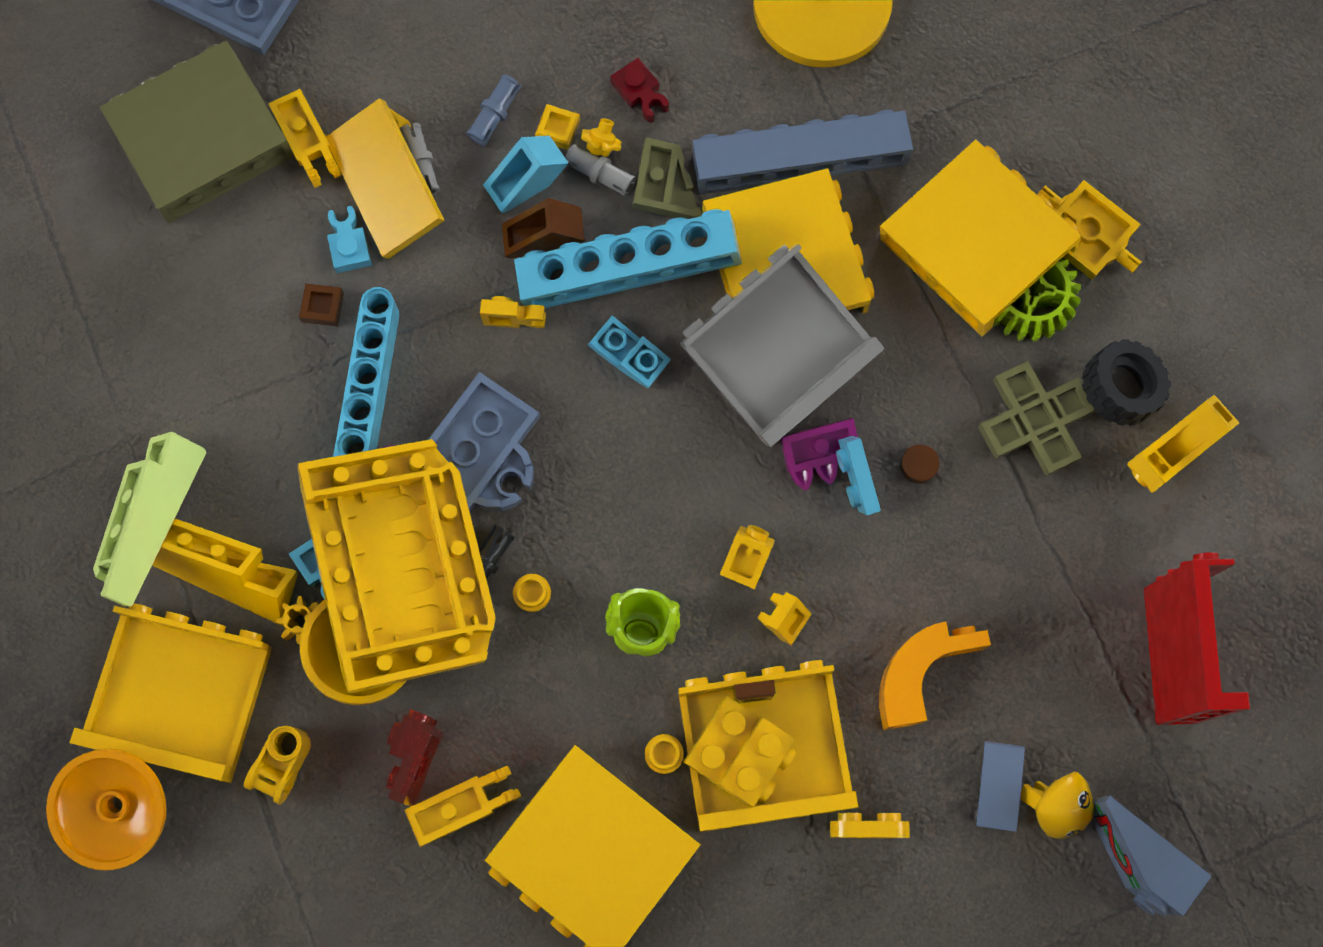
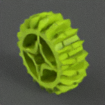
[993,259,1081,342]

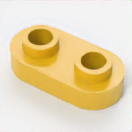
[830,813,910,838]

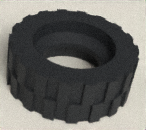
[1082,339,1171,426]

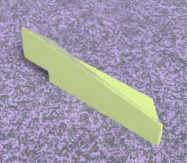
[93,432,206,606]

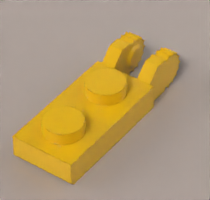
[268,89,342,188]
[404,766,521,847]

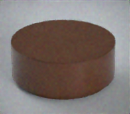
[900,445,939,484]

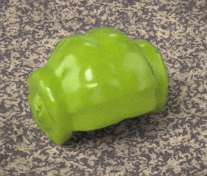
[605,588,680,657]

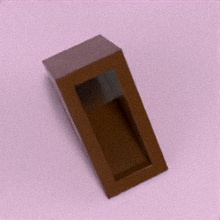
[502,198,585,259]

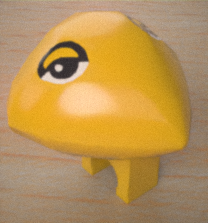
[1020,771,1094,840]

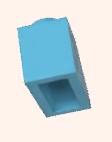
[483,136,568,213]

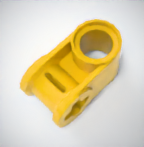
[244,726,311,805]

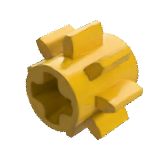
[275,596,318,645]

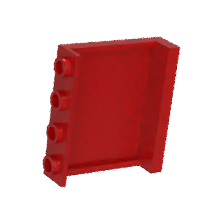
[1144,552,1250,725]

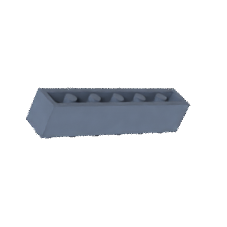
[692,110,913,194]

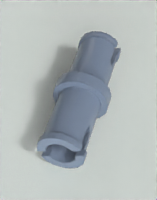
[466,74,521,147]

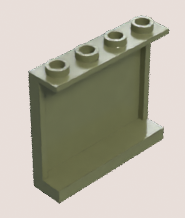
[100,40,295,224]

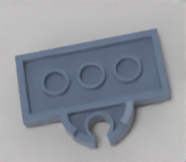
[152,0,299,55]
[428,372,541,512]

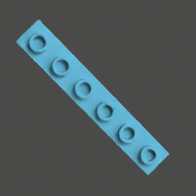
[514,209,742,308]

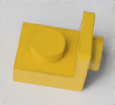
[720,525,775,589]

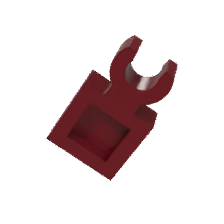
[610,57,669,123]

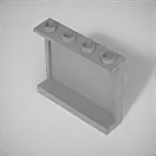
[679,244,885,447]

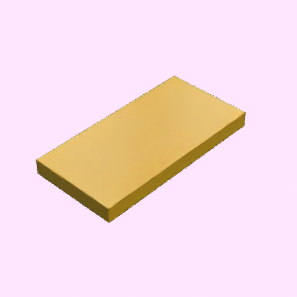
[326,98,445,259]

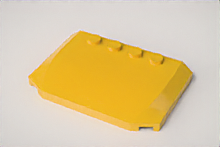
[298,439,496,694]

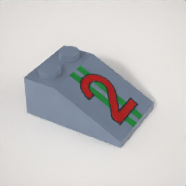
[1092,796,1211,917]

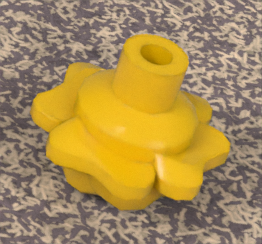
[581,118,622,157]

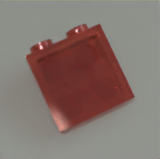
[386,709,444,806]

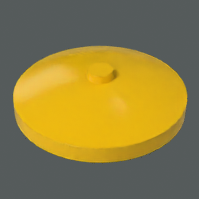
[753,0,892,68]

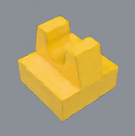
[758,592,812,646]

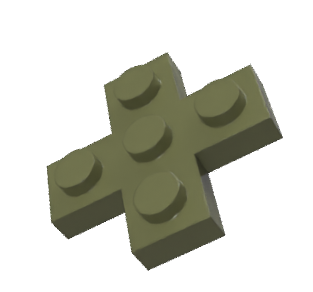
[978,361,1095,477]

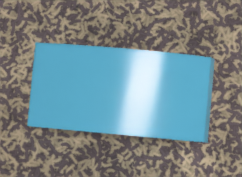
[588,315,671,388]

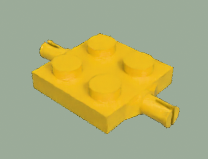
[1039,180,1142,280]

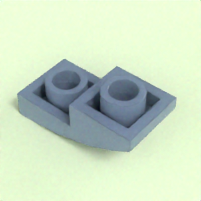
[976,741,1025,832]

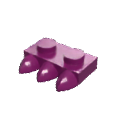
[780,418,858,491]

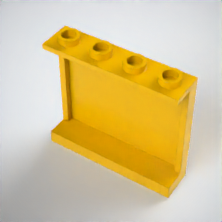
[880,139,1082,337]
[702,168,874,314]
[69,603,272,783]
[678,660,858,832]
[484,745,701,947]

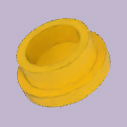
[513,574,551,612]
[645,734,684,774]

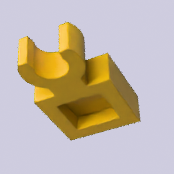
[480,296,546,328]

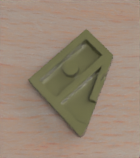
[632,137,702,219]

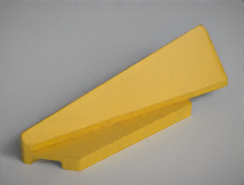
[152,519,298,624]

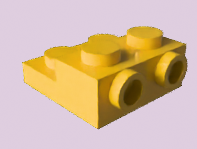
[683,696,796,807]

